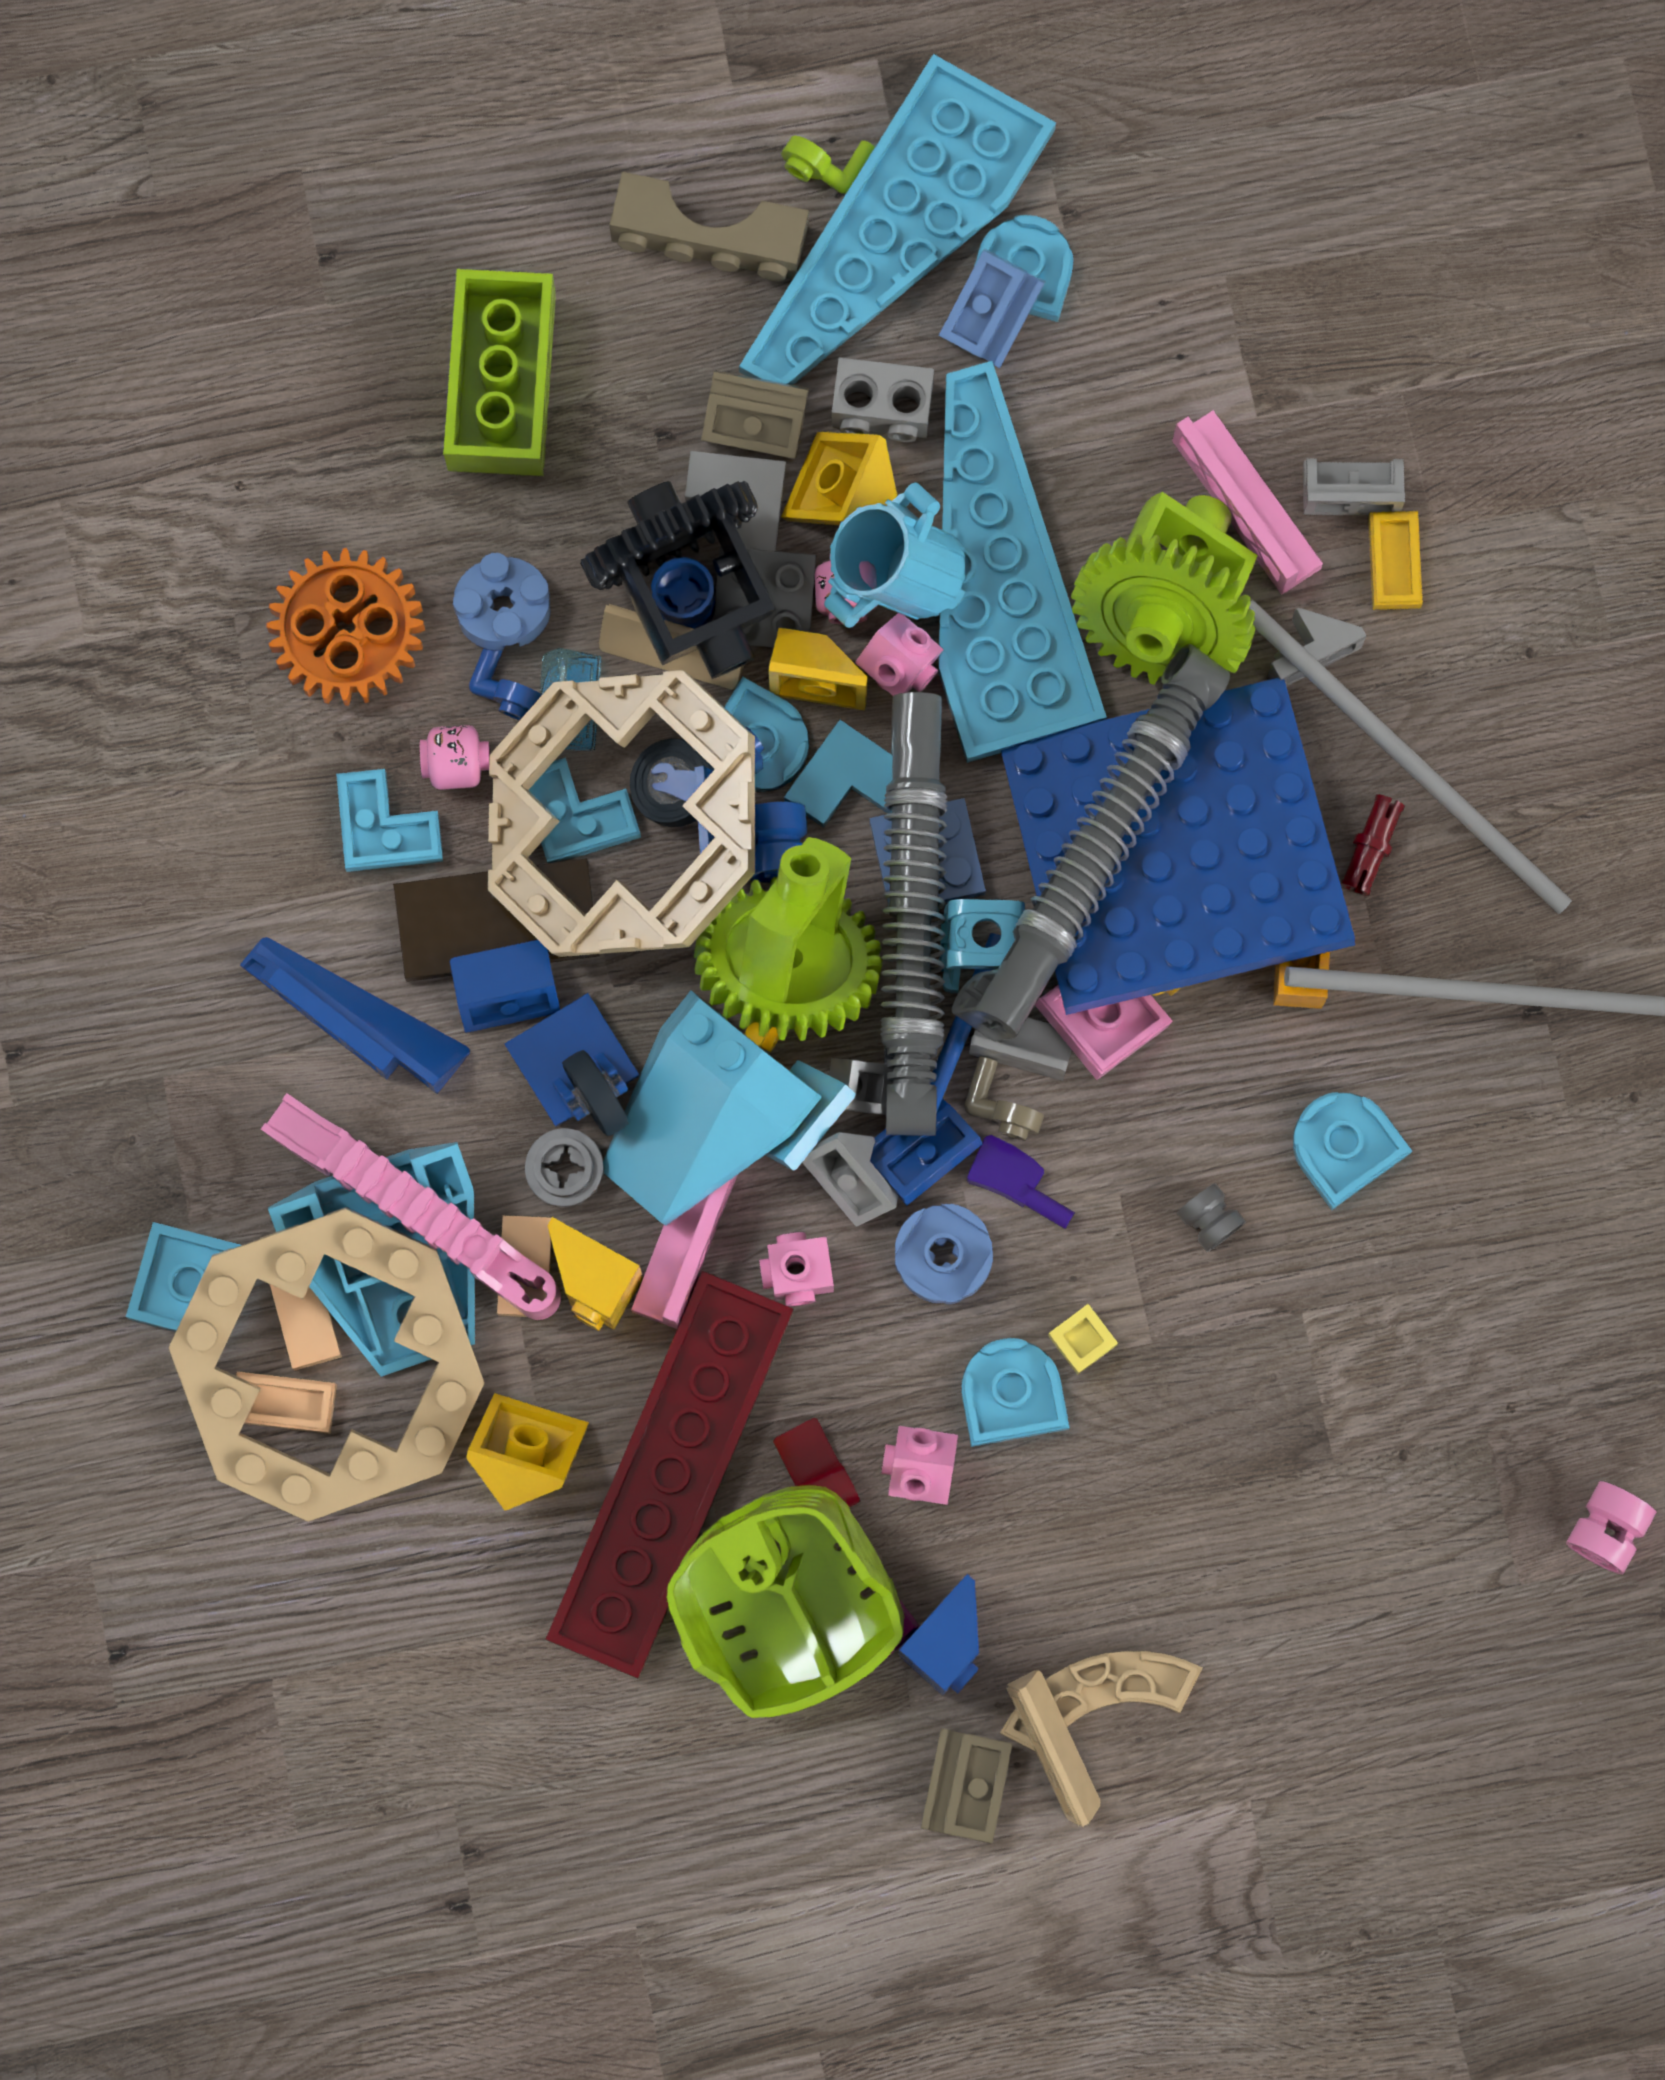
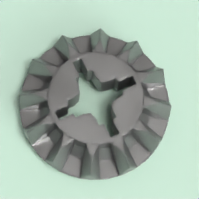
[525,1128,604,1208]

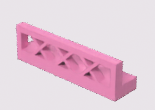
[1172,410,1323,595]
[631,1174,738,1329]

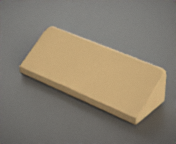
[599,604,744,690]
[1006,1670,1101,1827]

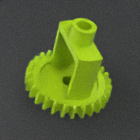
[1071,492,1258,685]
[694,837,882,1041]

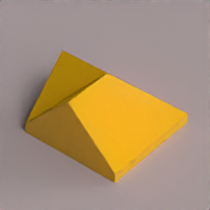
[781,432,897,525]
[769,628,867,711]
[466,1393,589,1511]

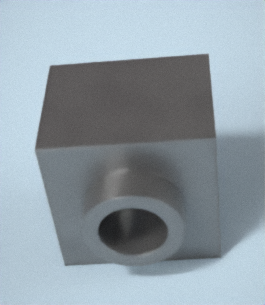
[829,1058,893,1115]

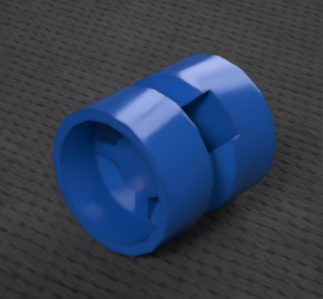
[651,557,715,629]
[749,802,807,883]

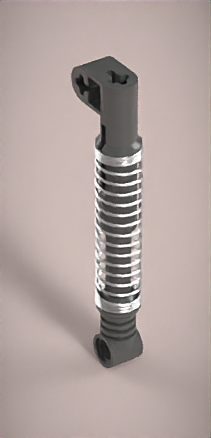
[952,644,1230,1041]
[880,692,948,1136]

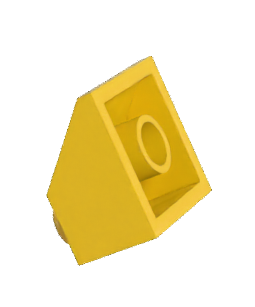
[547,1217,643,1331]

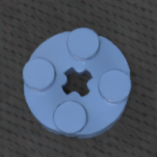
[453,553,551,650]
[895,1204,993,1304]

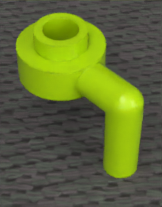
[781,135,875,194]

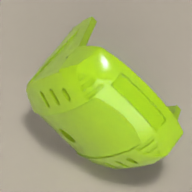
[667,1485,904,1718]

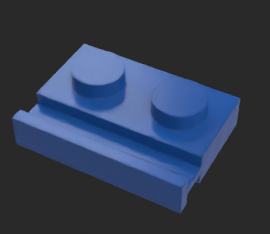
[870,1098,982,1206]

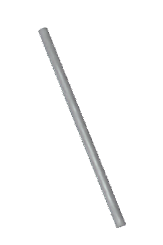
[1249,599,1572,914]
[1284,967,1665,1016]

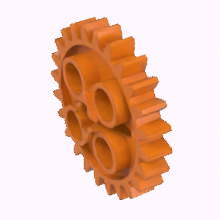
[266,548,425,706]

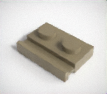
[701,370,809,459]
[920,1728,1013,1844]

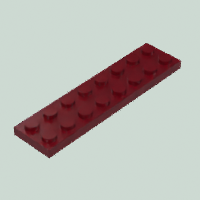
[545,1271,794,1679]

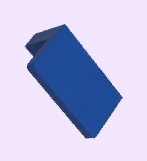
[450,940,560,1033]

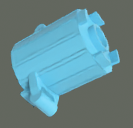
[824,482,966,628]

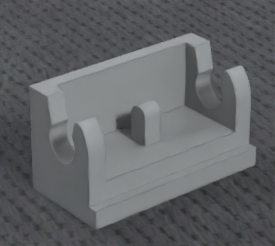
[1303,458,1405,515]

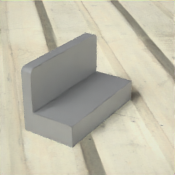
[969,1017,1072,1081]

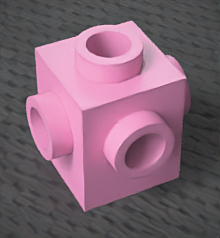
[855,613,944,696]
[759,1232,834,1306]
[881,1426,958,1505]

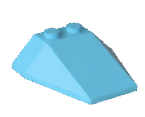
[603,990,822,1226]
[268,1142,475,1377]

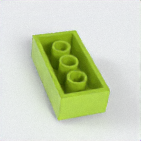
[443,269,556,476]

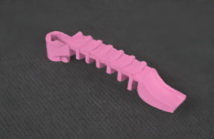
[261,1093,561,1320]

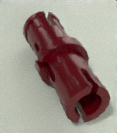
[1340,794,1405,896]

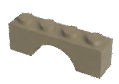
[609,172,809,282]

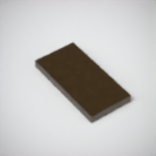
[393,858,600,982]

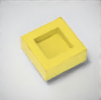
[1048,1304,1118,1375]

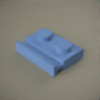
[939,249,1046,368]

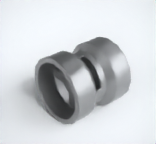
[1177,1183,1246,1252]

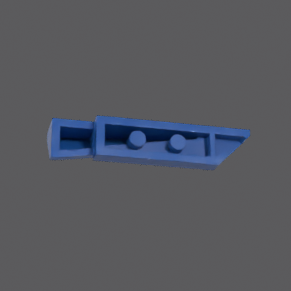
[240,937,470,1094]

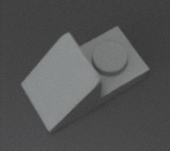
[1268,608,1366,687]
[802,1132,898,1227]

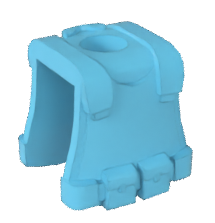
[939,899,1025,993]

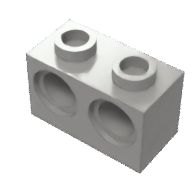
[832,357,934,442]

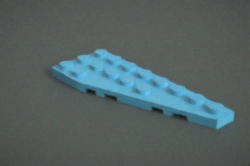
[739,54,1056,385]
[938,361,1107,763]

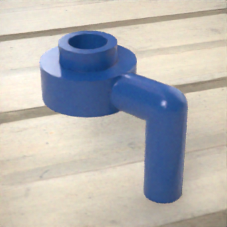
[469,646,542,721]

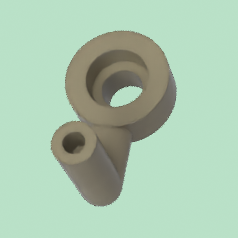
[964,1056,1044,1141]

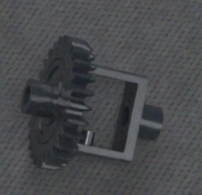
[580,481,776,679]

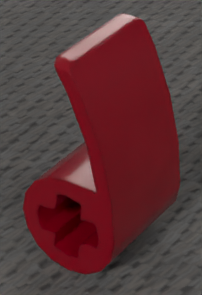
[773,1418,861,1508]

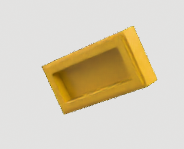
[1368,511,1423,610]

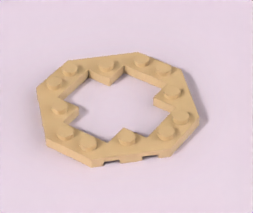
[488,670,755,957]
[169,1207,485,1522]

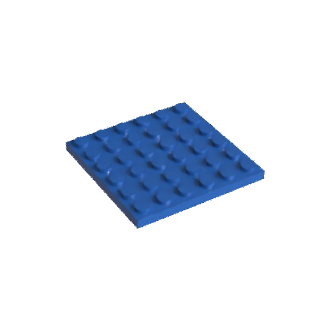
[1001,678,1355,1015]

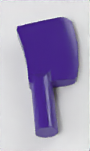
[966,1135,1075,1229]

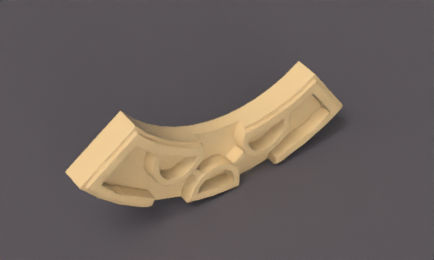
[1000,1651,1202,1752]

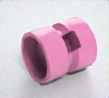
[1566,1481,1657,1575]

